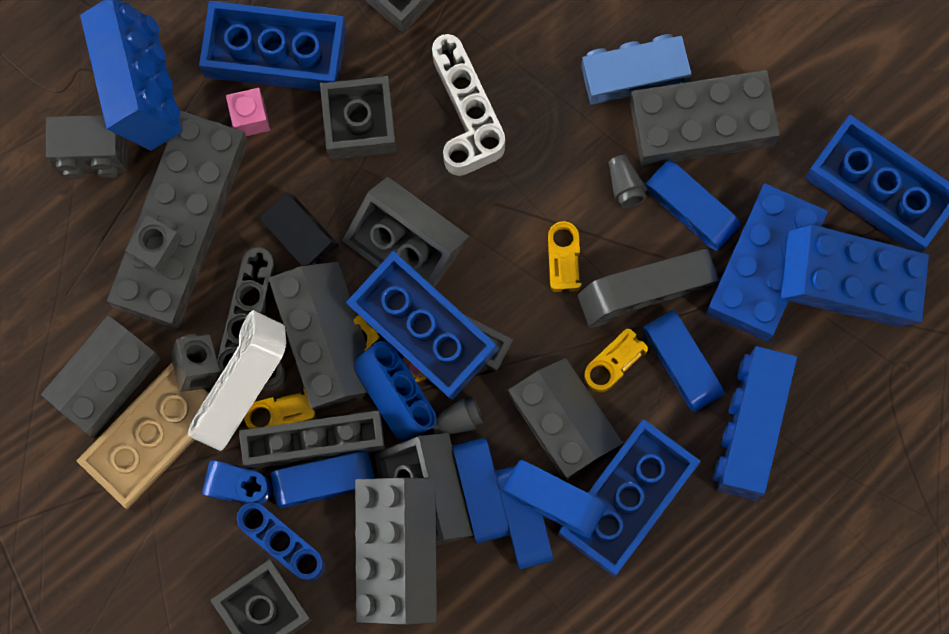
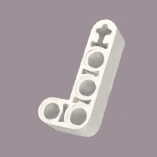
[432,34,505,176]
[188,310,286,451]

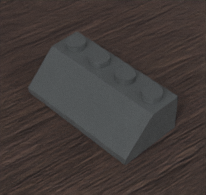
[268,262,369,413]

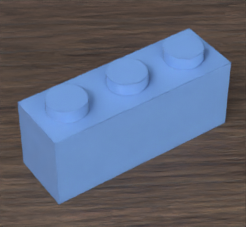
[581,34,691,105]

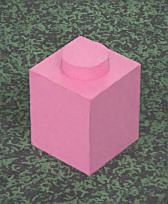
[226,88,271,136]

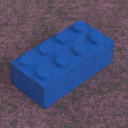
[80,0,183,151]
[199,1,347,91]
[805,114,949,253]
[705,183,828,342]
[781,225,929,327]
[346,251,500,400]
[712,346,797,501]
[558,419,700,578]

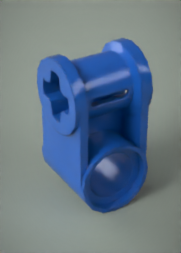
[201,460,273,505]

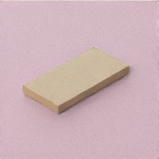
[76,363,209,510]

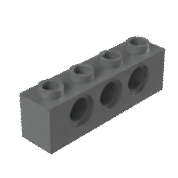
[239,411,386,470]

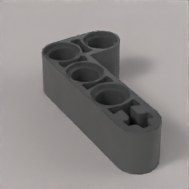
[217,247,285,390]
[577,249,720,328]

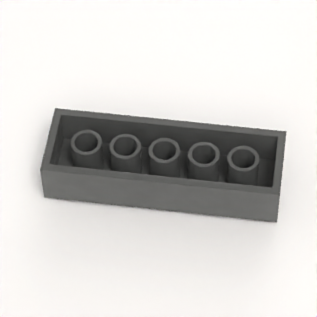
[107,110,249,331]

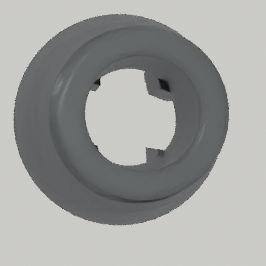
[608,155,647,208]
[432,397,484,435]

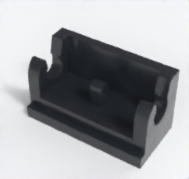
[259,192,339,266]

